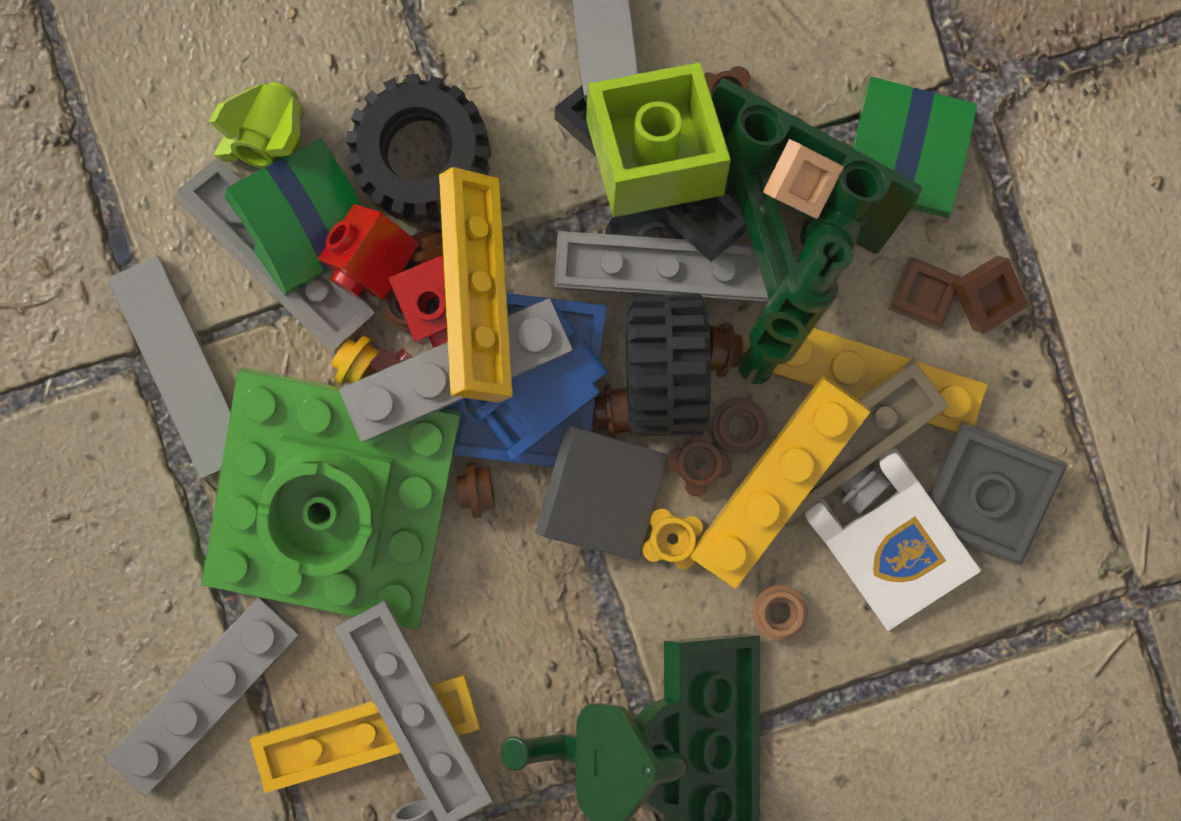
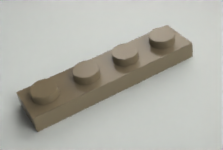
[733,359,949,527]

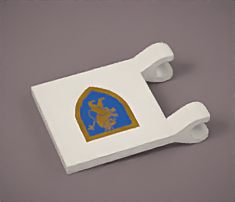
[805,448,981,631]

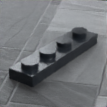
[554,86,748,262]

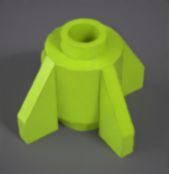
[208,82,305,168]

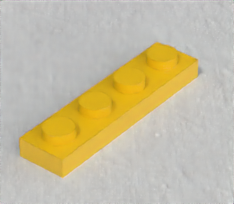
[439,167,513,403]
[773,328,988,433]
[690,375,871,589]
[249,673,481,793]

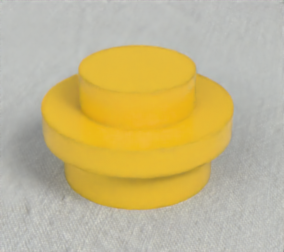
[331,335,381,386]

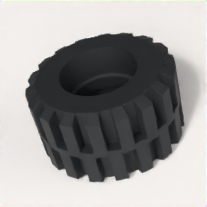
[346,74,491,223]
[626,294,711,437]

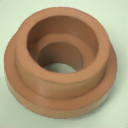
[752,584,808,640]

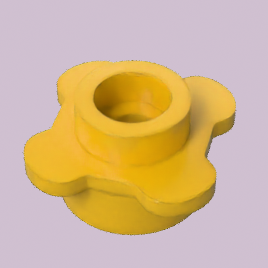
[642,508,703,569]

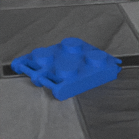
[467,301,608,463]

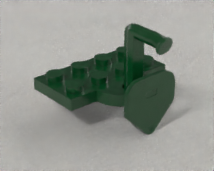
[500,634,760,821]

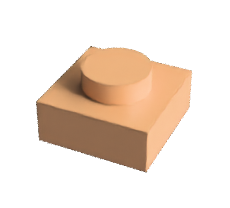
[763,139,844,219]

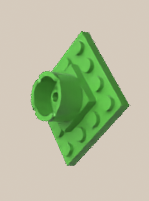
[201,367,462,630]

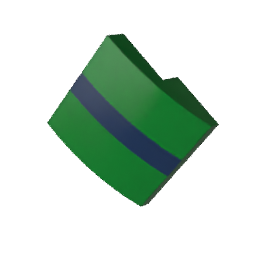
[851,76,977,218]
[225,138,362,296]

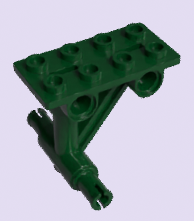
[711,79,922,384]

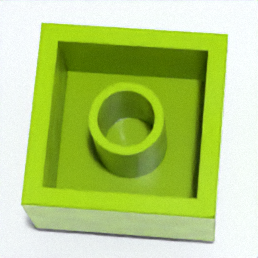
[586,62,730,217]

